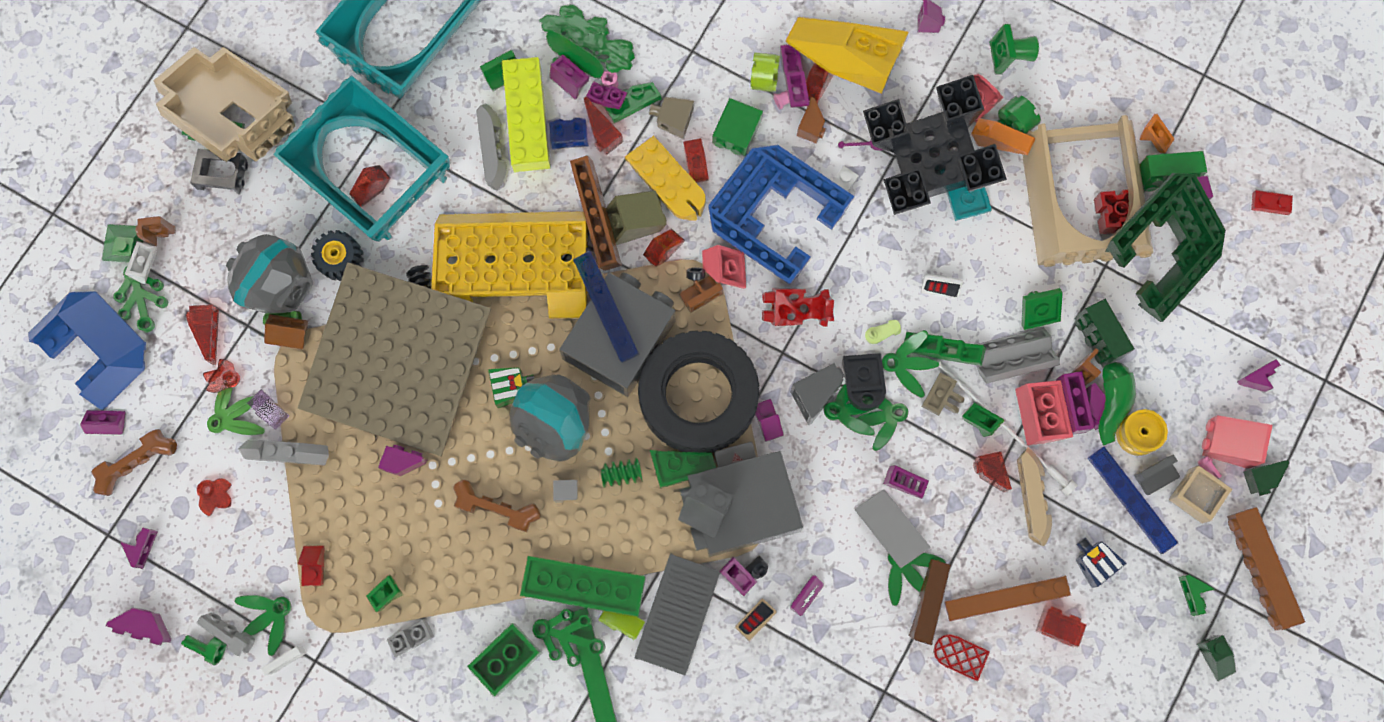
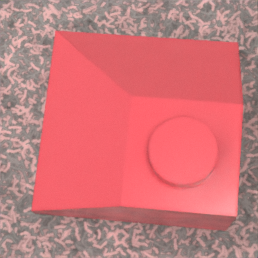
[702,245,746,289]

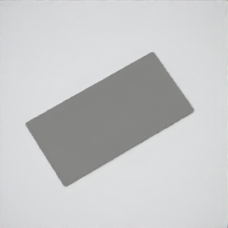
[855,490,930,568]

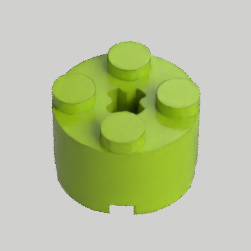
[750,52,780,92]

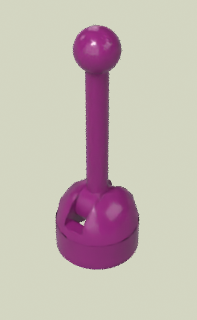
[838,140,882,151]

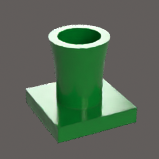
[989,24,1039,75]

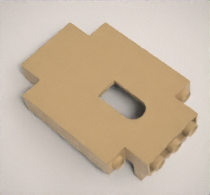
[153,47,295,162]

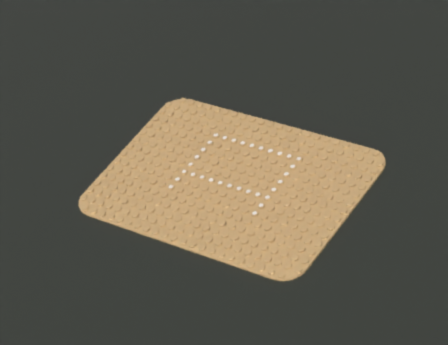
[274,260,758,633]

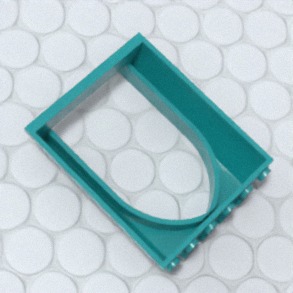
[315,0,482,99]
[273,75,450,242]

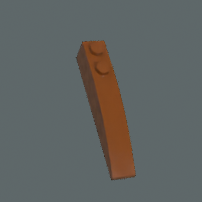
[944,576,1071,621]

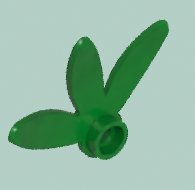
[882,330,939,398]
[824,384,875,436]
[856,397,909,451]
[888,553,946,606]
[234,595,291,656]

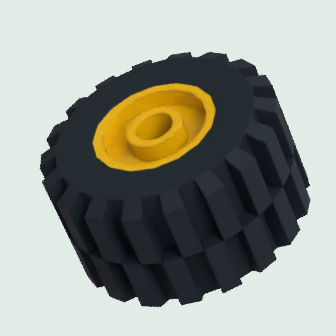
[311,230,364,281]

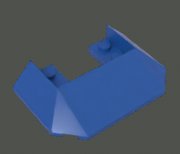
[28,291,146,410]

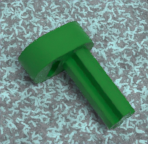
[181,635,227,666]

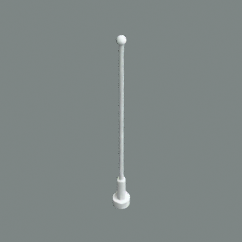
[935,359,1078,496]

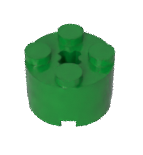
[997,95,1041,134]

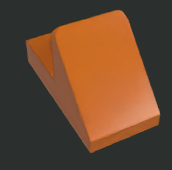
[1139,114,1175,153]

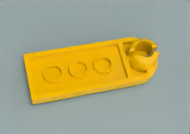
[625,135,706,221]

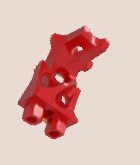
[762,288,834,327]

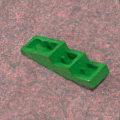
[904,332,986,366]

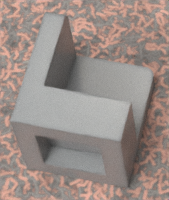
[553,480,579,503]

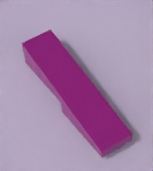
[780,44,809,108]

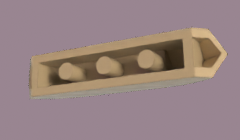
[1017,447,1052,547]

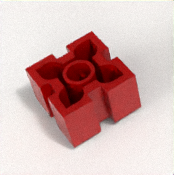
[1094,189,1129,235]

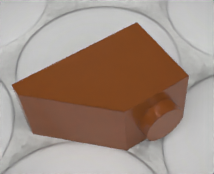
[796,97,826,144]

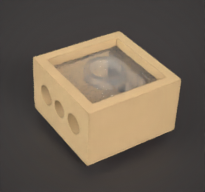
[1169,465,1232,523]

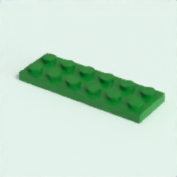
[520,556,646,617]

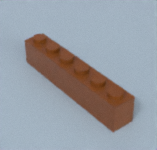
[570,155,622,271]
[1227,507,1306,631]

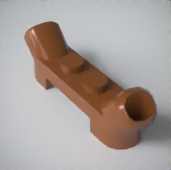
[91,429,177,496]
[453,480,541,532]

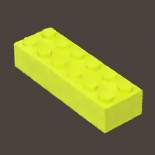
[502,57,551,172]

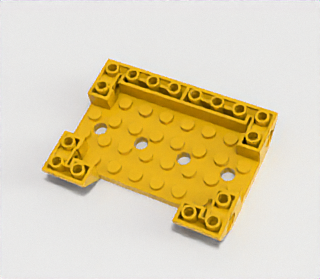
[431,211,588,319]

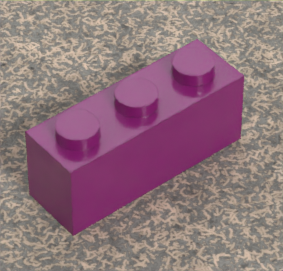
[1055,372,1095,435]

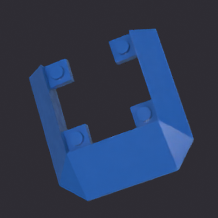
[708,145,855,285]

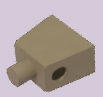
[649,97,694,139]

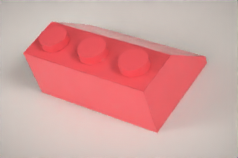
[1015,380,1073,446]

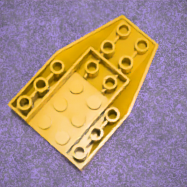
[785,17,909,94]

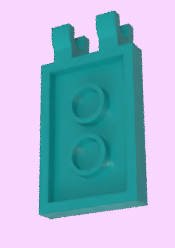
[940,170,992,221]

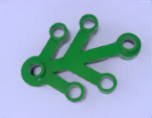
[113,266,168,333]
[532,609,606,667]

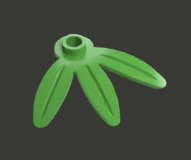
[207,380,265,435]

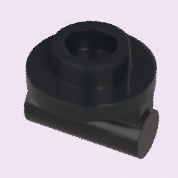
[745,556,768,579]

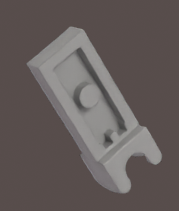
[197,613,255,656]

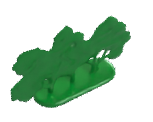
[539,4,635,78]

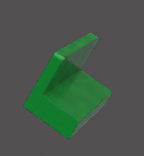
[479,49,516,91]

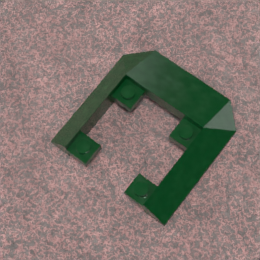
[1105,173,1226,322]

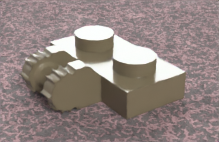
[921,372,965,416]

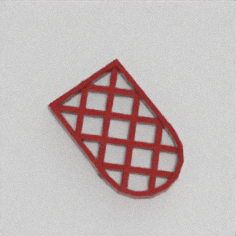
[934,635,990,682]

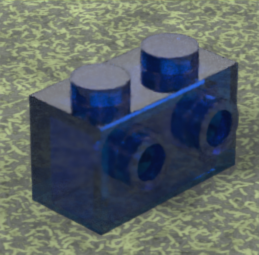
[549,117,589,149]

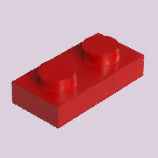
[1251,190,1293,215]

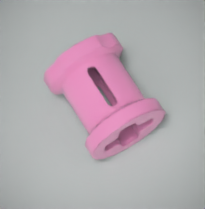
[601,70,619,88]
[773,90,790,109]

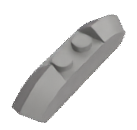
[476,104,506,190]
[238,440,329,466]

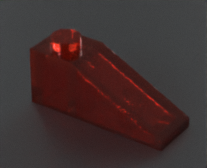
[583,97,623,155]
[186,305,219,365]

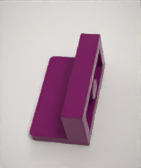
[549,55,589,99]

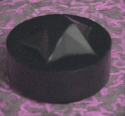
[686,267,705,281]

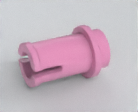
[1197,456,1222,479]

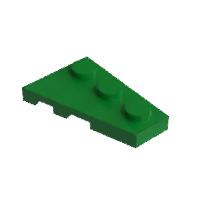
[603,82,662,124]
[650,450,716,489]

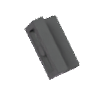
[1134,454,1180,496]

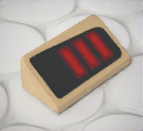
[735,598,777,641]

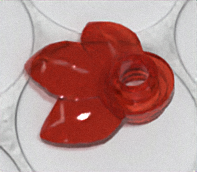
[203,359,240,393]
[197,478,232,516]

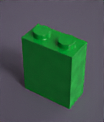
[712,98,763,156]

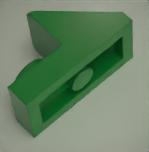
[962,403,1004,437]
[366,575,404,612]
[1178,575,1214,616]

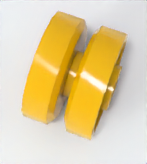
[1116,409,1168,456]

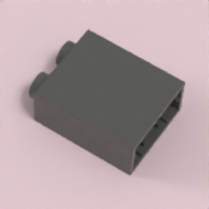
[559,272,676,397]
[680,451,803,557]

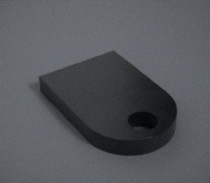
[842,353,886,411]

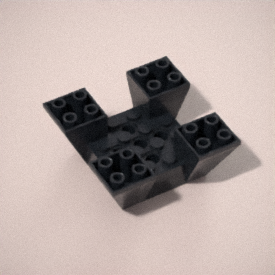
[863,75,1007,215]

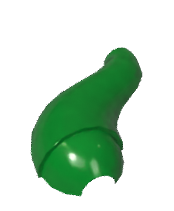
[1098,362,1136,446]

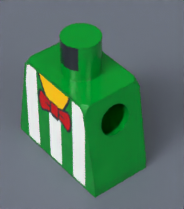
[488,367,535,408]

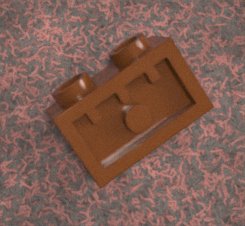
[136,216,176,246]

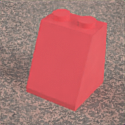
[1202,416,1273,469]

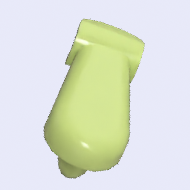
[865,320,901,344]

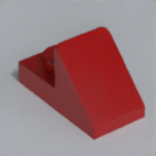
[297,545,324,586]

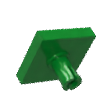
[1021,288,1063,330]

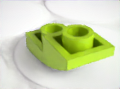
[598,611,645,640]

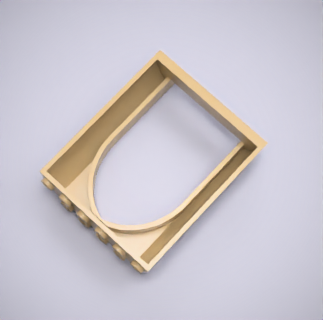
[1022,115,1153,267]

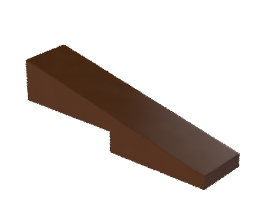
[909,559,951,646]

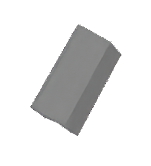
[977,327,1060,384]

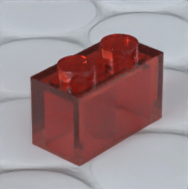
[1036,606,1087,648]

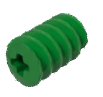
[601,458,643,488]

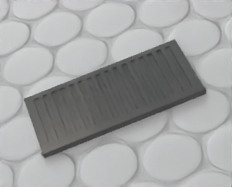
[634,553,720,676]

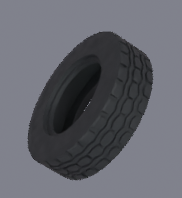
[638,330,760,453]

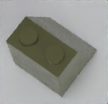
[606,191,667,245]

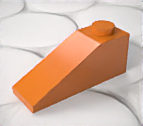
[971,118,1035,155]

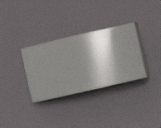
[386,619,434,657]

